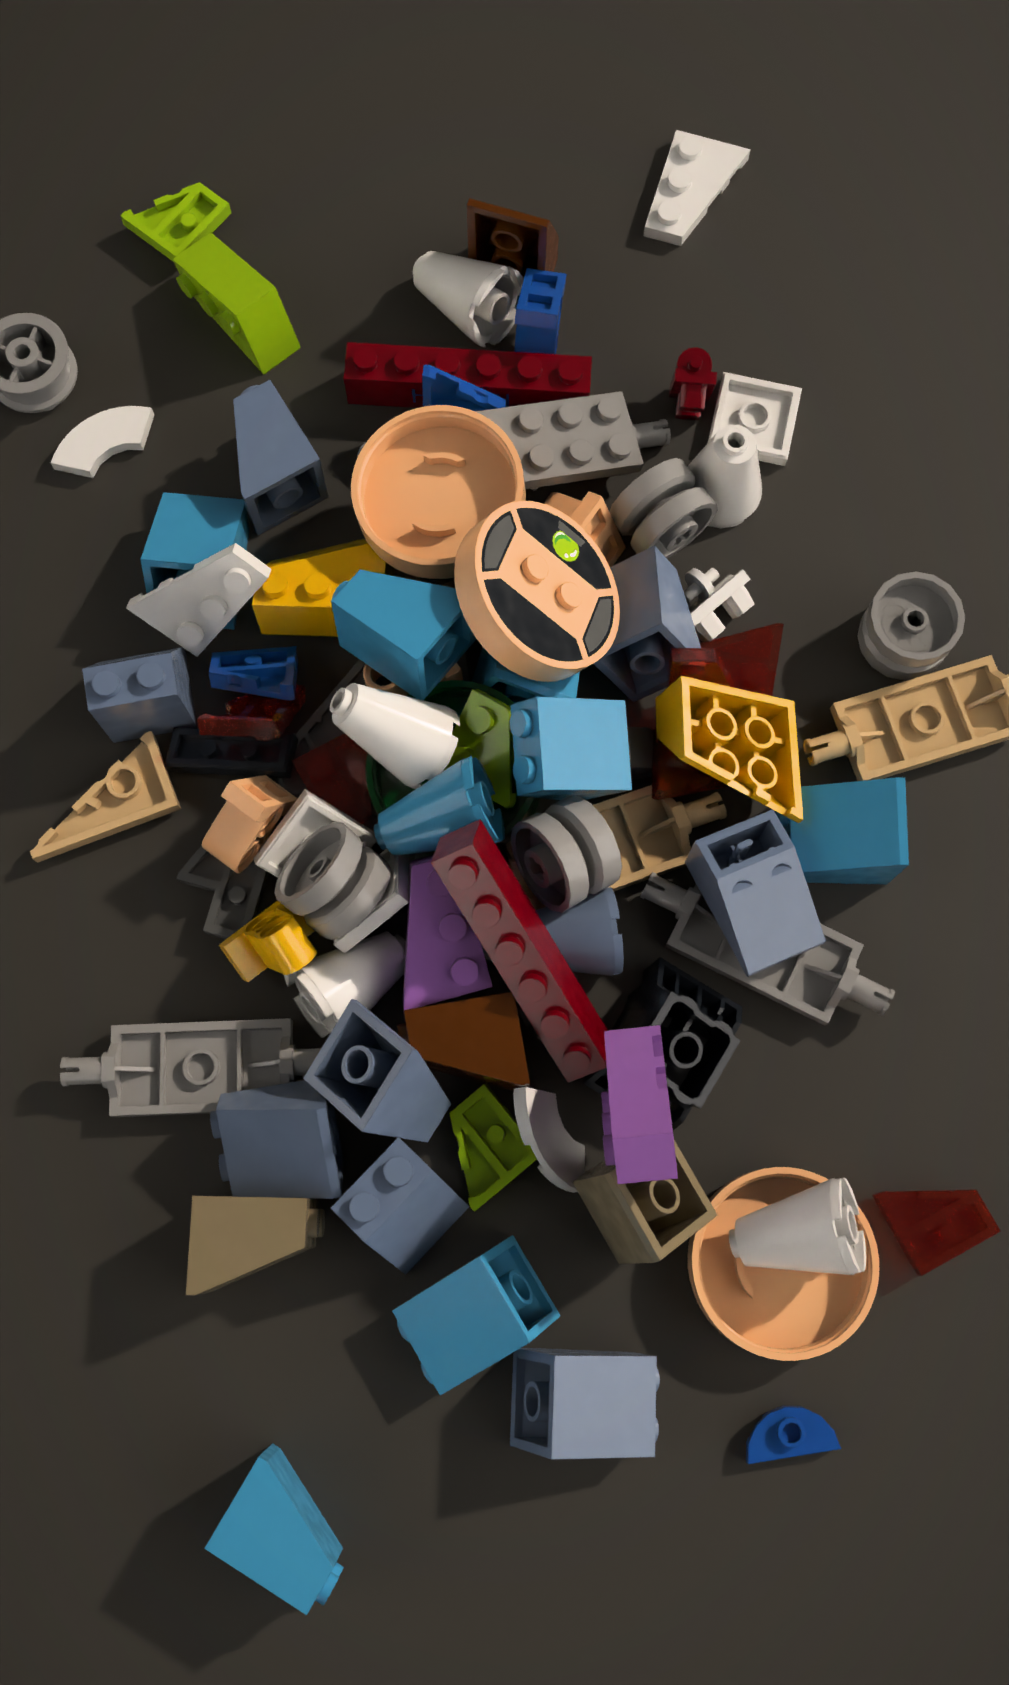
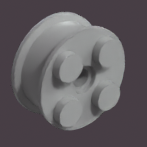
[0,313,78,413]

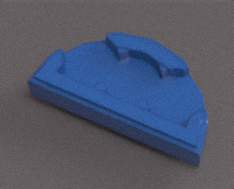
[746,1405,841,1464]

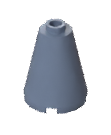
[536,887,624,976]

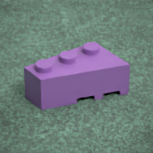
[402,855,493,1011]
[601,1025,678,1184]

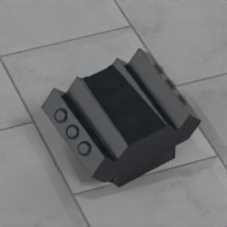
[583,957,742,1130]

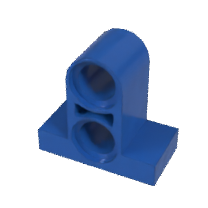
[514,268,567,354]

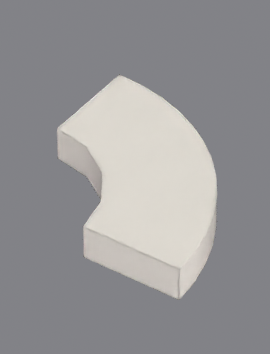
[51,406,154,478]
[513,1087,585,1193]

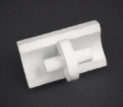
[684,568,754,643]

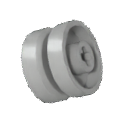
[609,458,718,558]
[857,571,965,681]
[511,796,622,912]
[274,822,391,940]

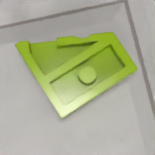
[120,182,232,262]
[444,689,516,808]
[449,1083,537,1212]

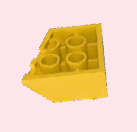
[252,539,395,637]
[655,676,803,823]

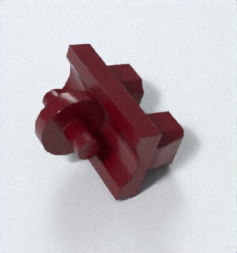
[669,347,717,420]

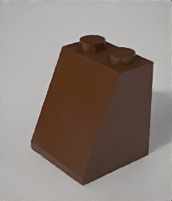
[397,992,530,1092]

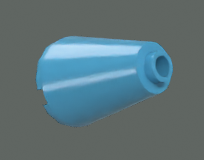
[373,756,505,856]

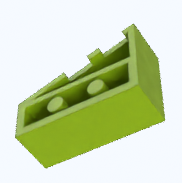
[173,232,301,375]

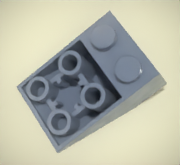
[685,809,826,977]

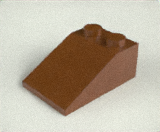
[467,198,559,278]

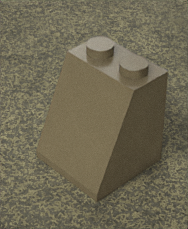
[572,1140,717,1264]
[186,1196,325,1295]

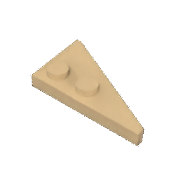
[30,731,181,863]

